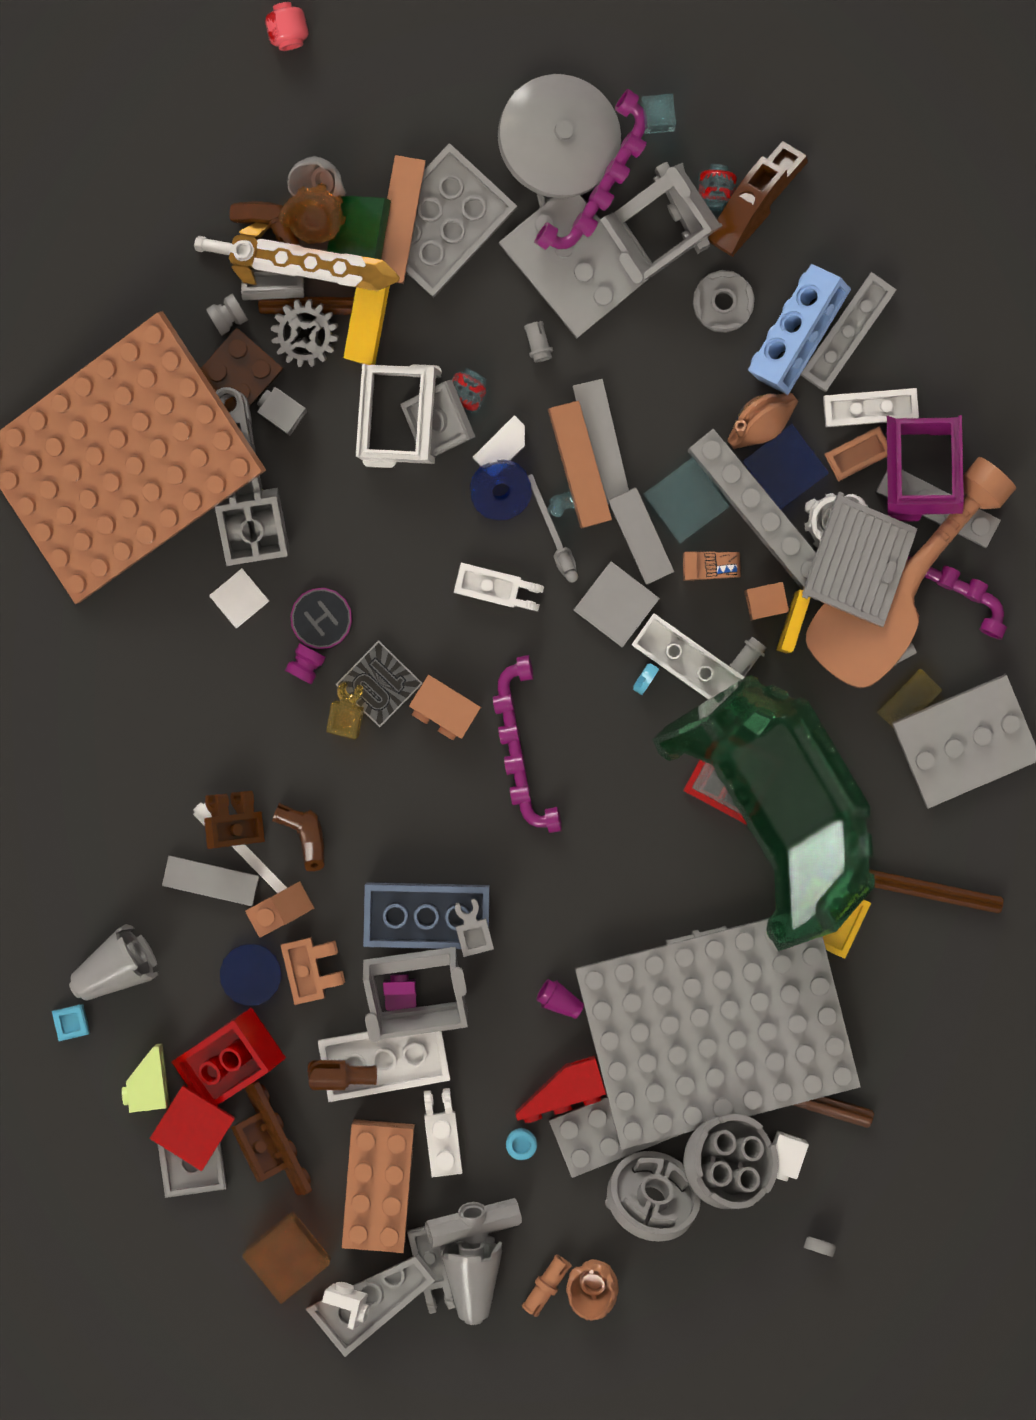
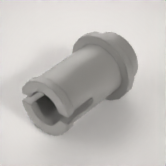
[524,321,553,363]
[729,637,767,677]

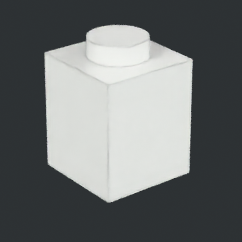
[772,1130,809,1181]

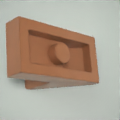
[245,881,314,938]

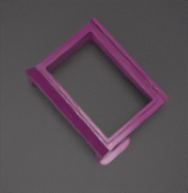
[887,415,964,522]

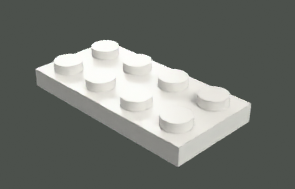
[318,1031,450,1102]

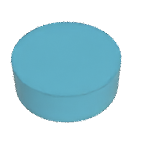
[506,1128,537,1160]

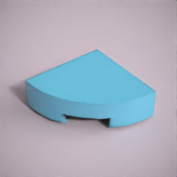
[633,663,659,695]

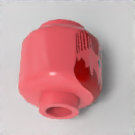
[265,2,309,51]

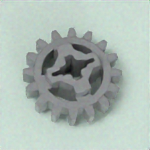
[271,299,339,367]

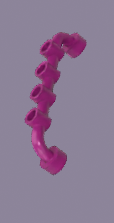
[534,89,647,250]
[907,556,1007,640]
[493,655,562,833]

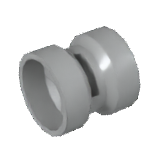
[206,293,248,336]

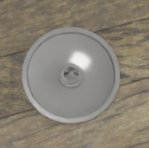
[498,74,621,198]

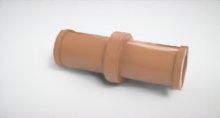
[521,1255,572,1317]

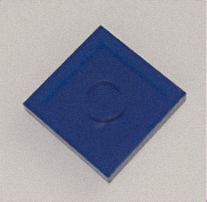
[742,424,829,510]

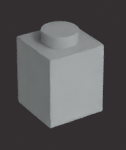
[257,387,307,436]

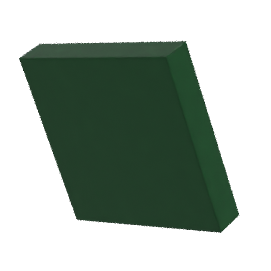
[327,196,391,260]

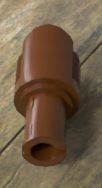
[307,1060,377,1091]

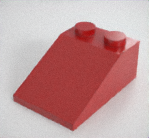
[171,1007,286,1106]

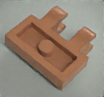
[281,937,345,1005]

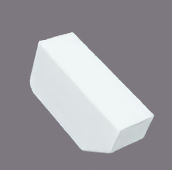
[473,415,525,476]

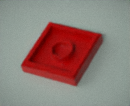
[149,1085,235,1171]

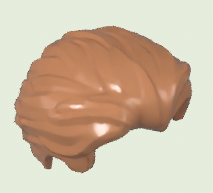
[566,1259,619,1321]

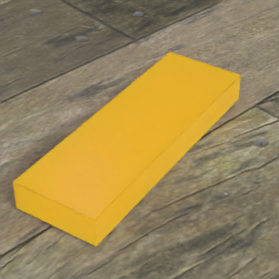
[343,286,390,365]

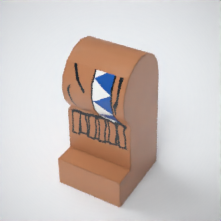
[683,552,741,581]

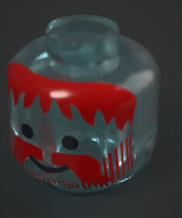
[697,164,738,211]
[450,368,489,413]

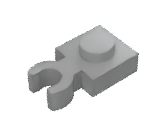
[455,898,494,957]

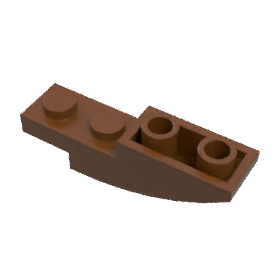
[708,141,808,257]

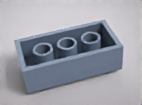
[363,882,490,949]

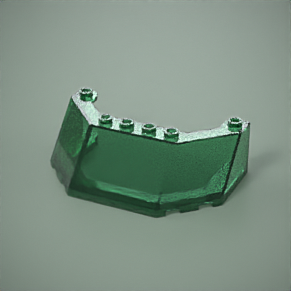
[652,675,875,952]

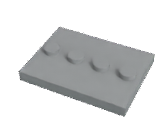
[406,143,517,298]
[499,195,648,339]
[892,674,1036,809]

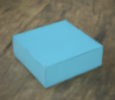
[52,1004,90,1041]

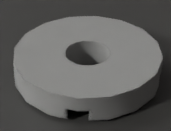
[693,270,755,333]

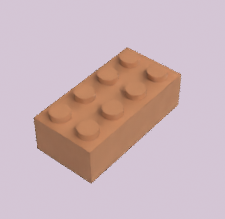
[342,1119,415,1253]

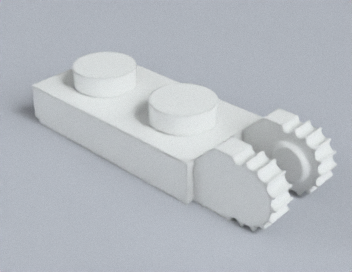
[454,563,544,611]
[424,1088,462,1177]

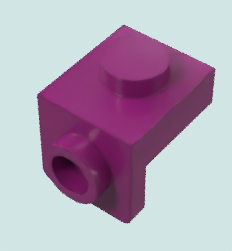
[383,974,417,1011]

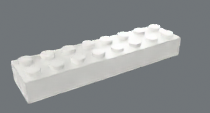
[631,613,780,734]

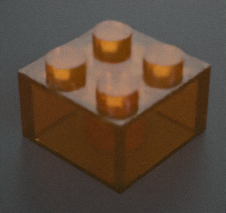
[242,1211,331,1304]

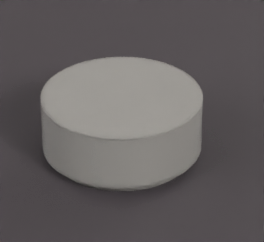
[804,1236,836,1257]

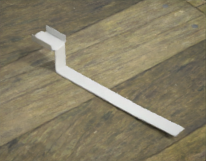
[193,803,287,893]

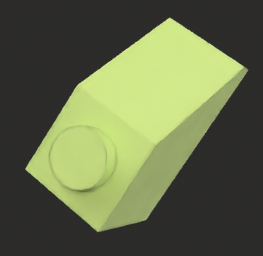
[122,1043,170,1113]

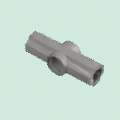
[425,1198,522,1248]

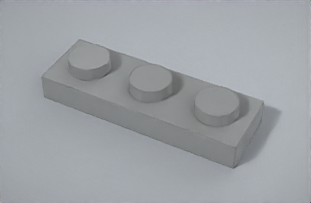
[653,162,710,254]

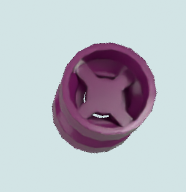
[285,643,326,685]

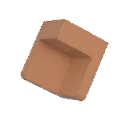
[744,582,789,621]

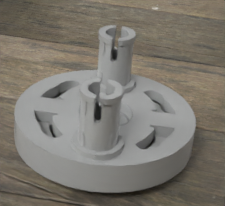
[605,1151,701,1242]

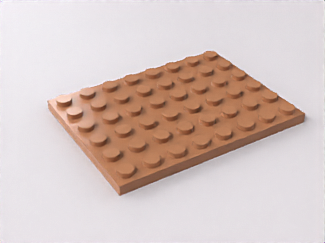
[0,311,266,604]

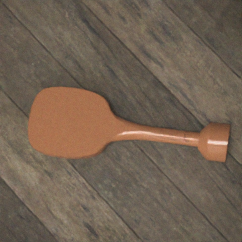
[806,457,1016,688]

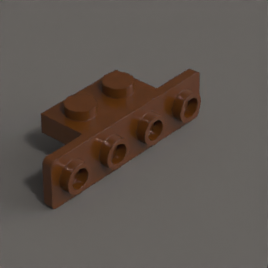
[231,1080,312,1196]

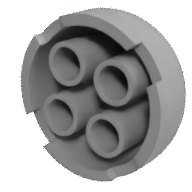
[683,1114,778,1209]

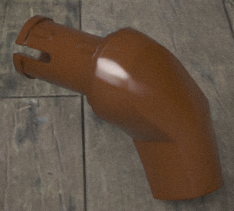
[230,201,300,245]
[272,803,325,871]

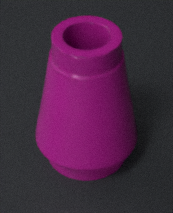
[536,979,584,1019]

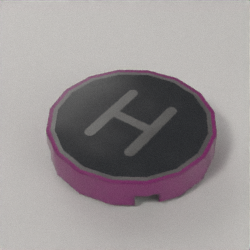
[291,588,352,649]

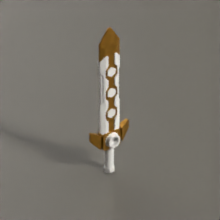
[194,222,400,291]

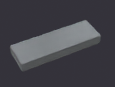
[608,487,674,585]
[162,855,260,906]

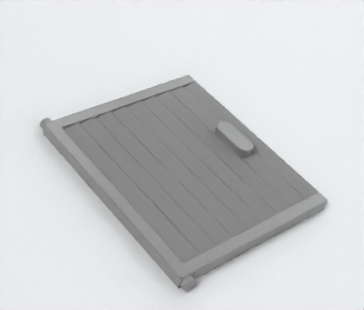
[802,492,918,627]

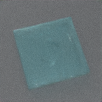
[643,457,730,544]

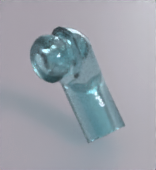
[548,492,576,517]

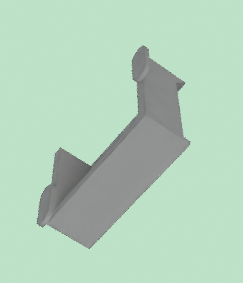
[600,163,723,283]
[363,947,468,1042]

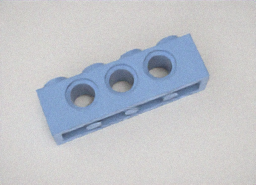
[748,264,851,395]

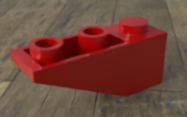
[515,1055,606,1123]

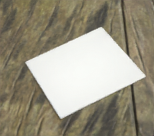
[209,568,269,629]

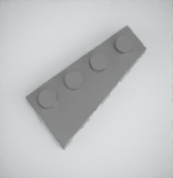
[306,1254,438,1357]

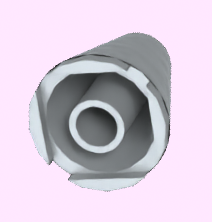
[69,924,158,1001]
[440,1236,502,1325]

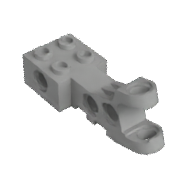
[215,387,289,566]

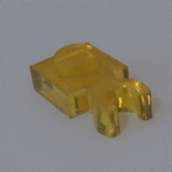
[326,681,364,739]

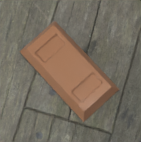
[824,426,887,482]

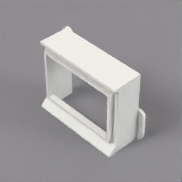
[356,364,442,468]

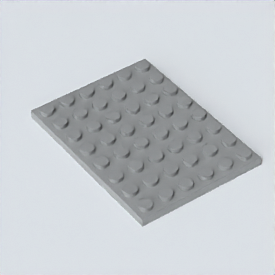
[575,906,861,1150]

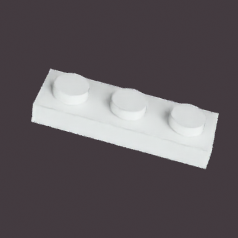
[823,388,919,427]

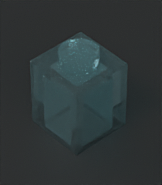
[641,93,676,134]

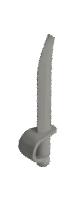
[527,474,578,582]

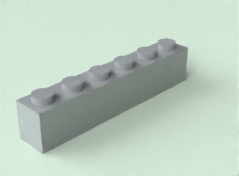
[688,429,816,590]

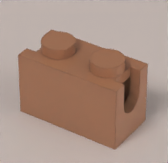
[409,675,481,740]

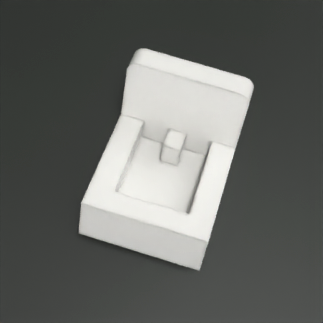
[322,1282,370,1330]

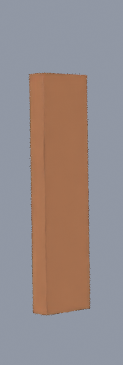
[381,155,426,284]
[548,401,612,529]

